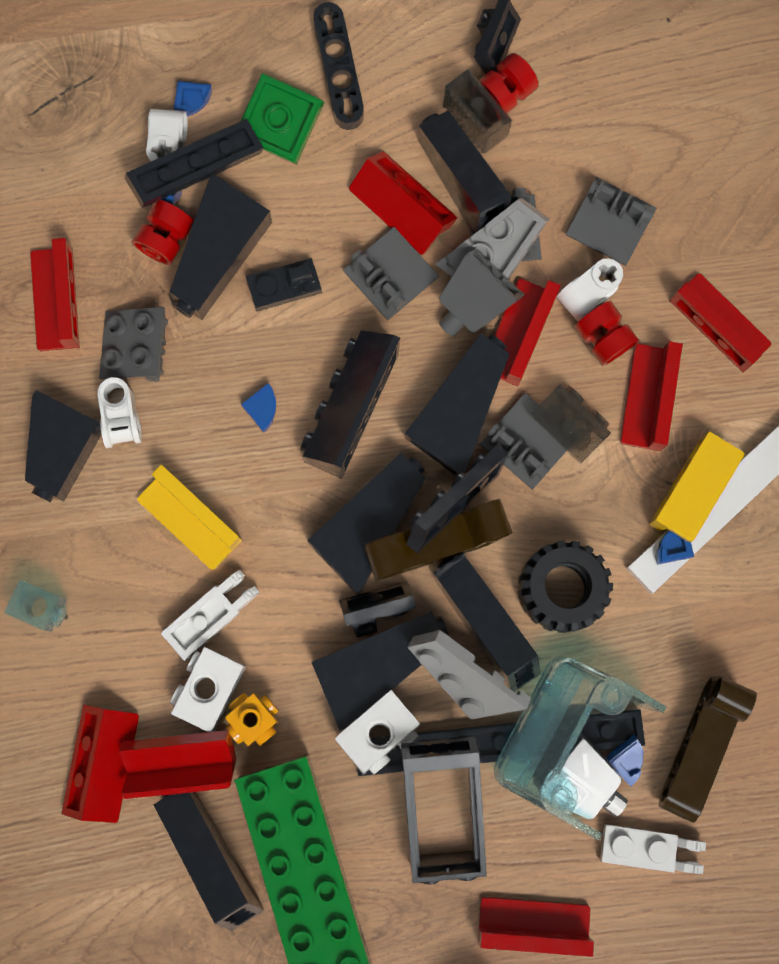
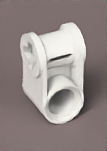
[146,109,188,161]
[557,258,623,322]
[97,377,142,449]

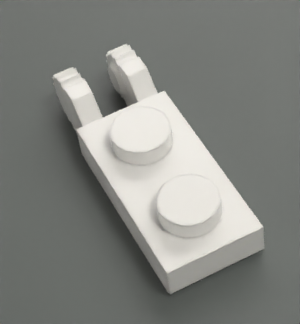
[161,570,259,661]
[600,824,706,874]

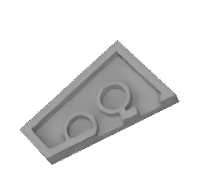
[435,198,550,279]
[408,630,531,719]

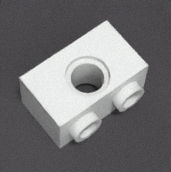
[170,647,246,732]
[335,690,420,775]

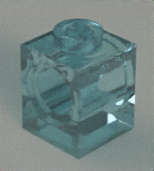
[4,580,67,632]

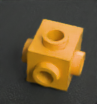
[225,692,279,746]

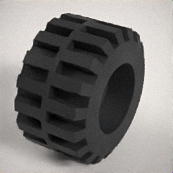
[518,540,613,633]

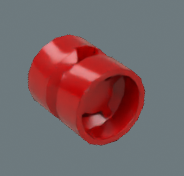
[474,53,539,118]
[131,200,194,265]
[574,301,639,366]

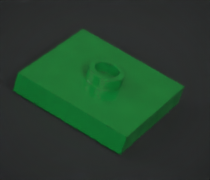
[241,73,324,165]

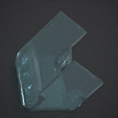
[494,656,667,840]

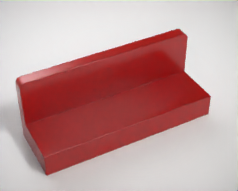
[349,151,458,255]
[30,238,80,352]
[670,273,772,373]
[495,279,561,387]
[620,341,683,451]
[61,704,139,823]
[119,730,237,799]
[478,897,594,957]

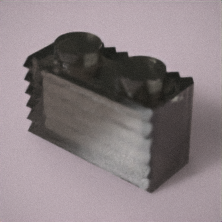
[443,69,513,154]

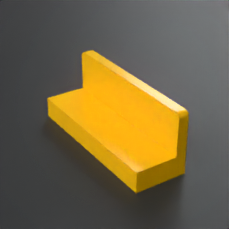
[648,431,744,542]
[137,464,242,570]

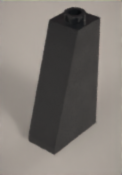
[418,110,511,234]
[169,174,272,320]
[405,333,509,477]
[307,453,425,595]
[433,553,541,692]
[311,611,449,730]
[153,792,264,931]

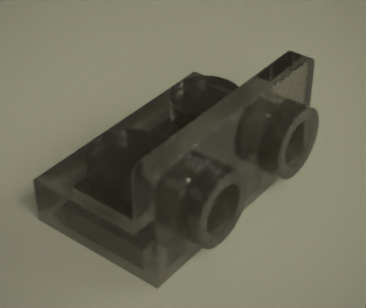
[530,384,611,464]

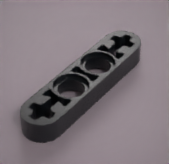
[314,2,364,130]

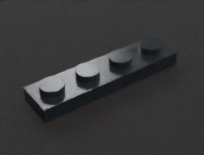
[125,119,264,208]
[406,445,508,553]

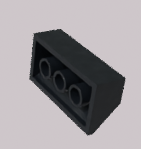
[300,330,400,479]

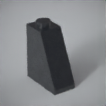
[25,390,102,503]

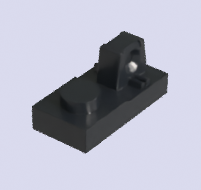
[474,0,521,74]
[246,258,322,312]
[339,581,416,638]

